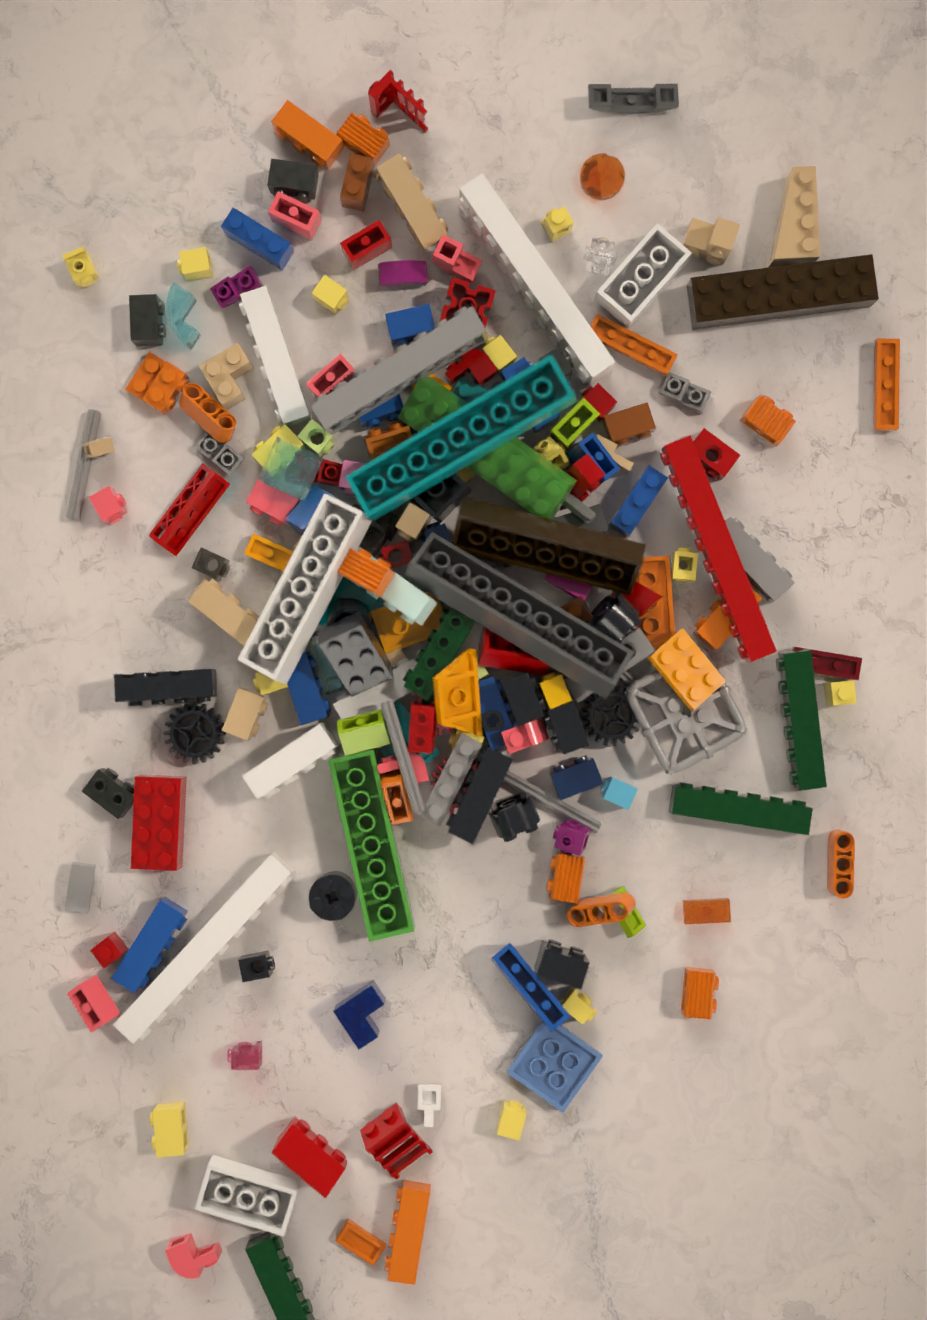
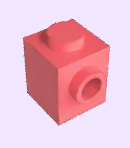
[89,486,128,524]

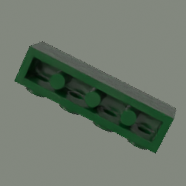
[403,607,476,701]

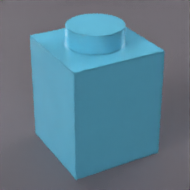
[600,776,638,810]

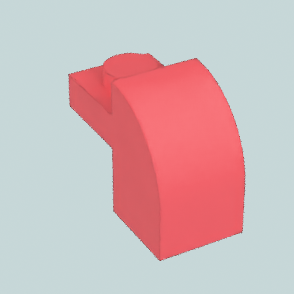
[432,235,482,283]
[500,718,549,754]
[377,748,430,783]
[165,1233,222,1279]

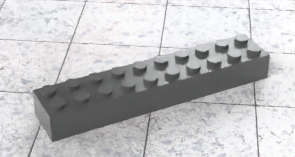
[404,532,634,699]

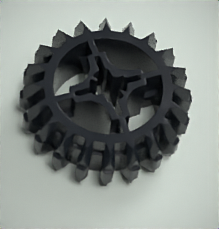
[580,685,640,746]
[163,702,226,764]

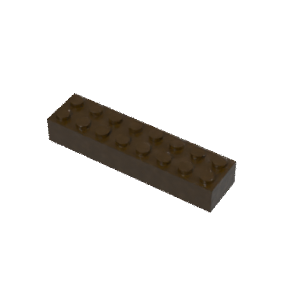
[687,254,879,330]
[452,497,646,596]

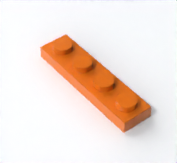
[591,314,678,376]
[873,338,900,431]

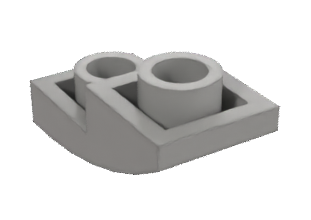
[659,372,711,414]
[194,432,244,476]
[65,862,96,914]

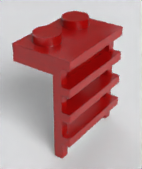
[368,70,428,133]
[360,1102,433,1180]

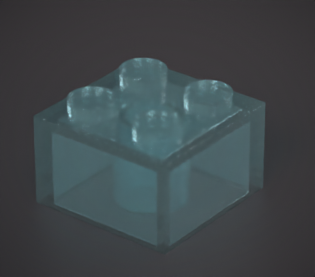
[259,436,323,501]

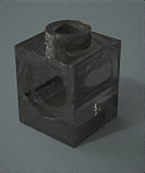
[191,547,230,581]

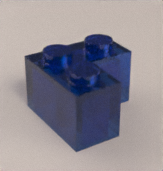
[333,980,386,1050]

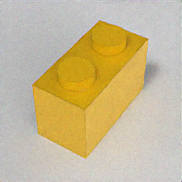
[538,672,572,709]

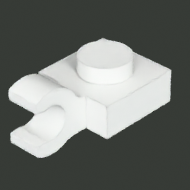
[417,1084,441,1127]

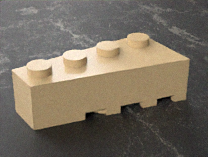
[373,153,448,252]
[768,166,820,267]
[188,577,259,646]

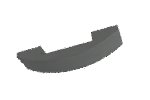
[588,84,679,114]

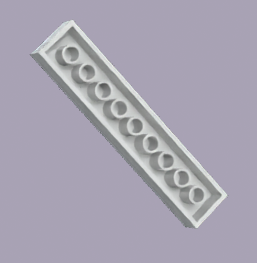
[458,173,615,387]

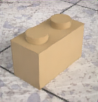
[395,503,432,543]
[222,688,268,741]

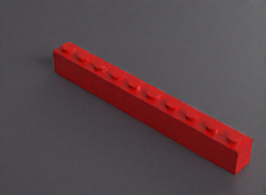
[660,435,777,663]

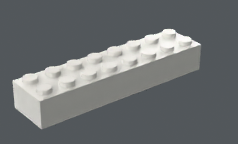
[238,494,372,684]

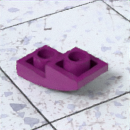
[378,260,428,288]
[210,265,263,309]

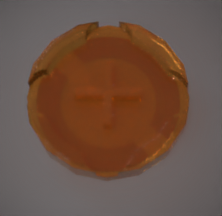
[580,153,625,200]

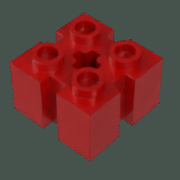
[439,277,496,328]

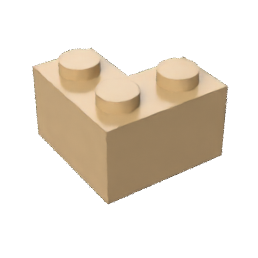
[682,217,740,265]
[199,343,254,410]

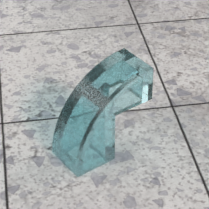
[166,282,201,350]
[308,630,346,695]

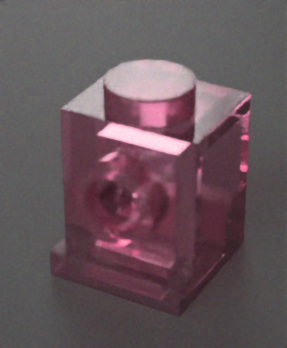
[227,1041,262,1070]

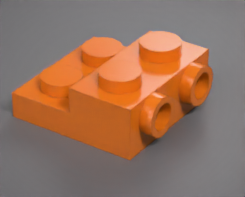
[125,351,189,415]
[363,421,412,461]

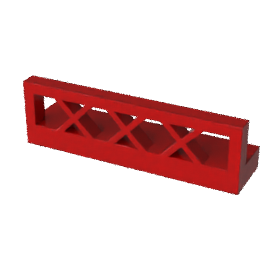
[148,463,230,556]

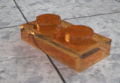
[683,898,731,924]

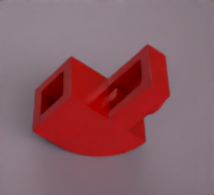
[445,349,498,387]

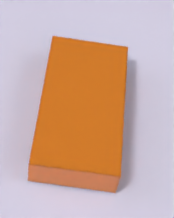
[335,1219,386,1266]

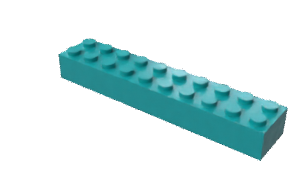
[345,354,577,521]

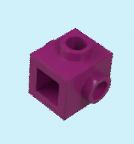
[553,820,591,856]

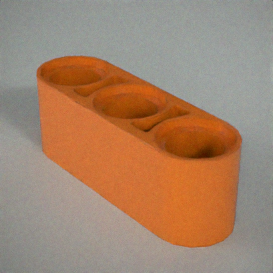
[179,383,237,443]
[827,829,855,899]
[567,893,636,927]

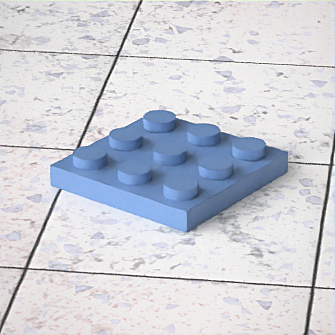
[506,1022,603,1113]

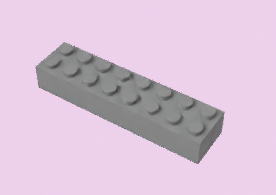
[310,307,489,435]

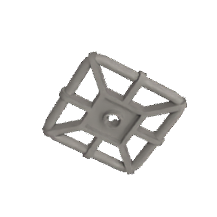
[625,648,747,775]

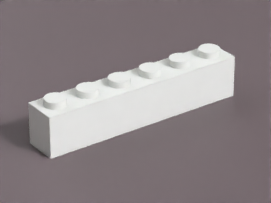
[239,286,312,427]

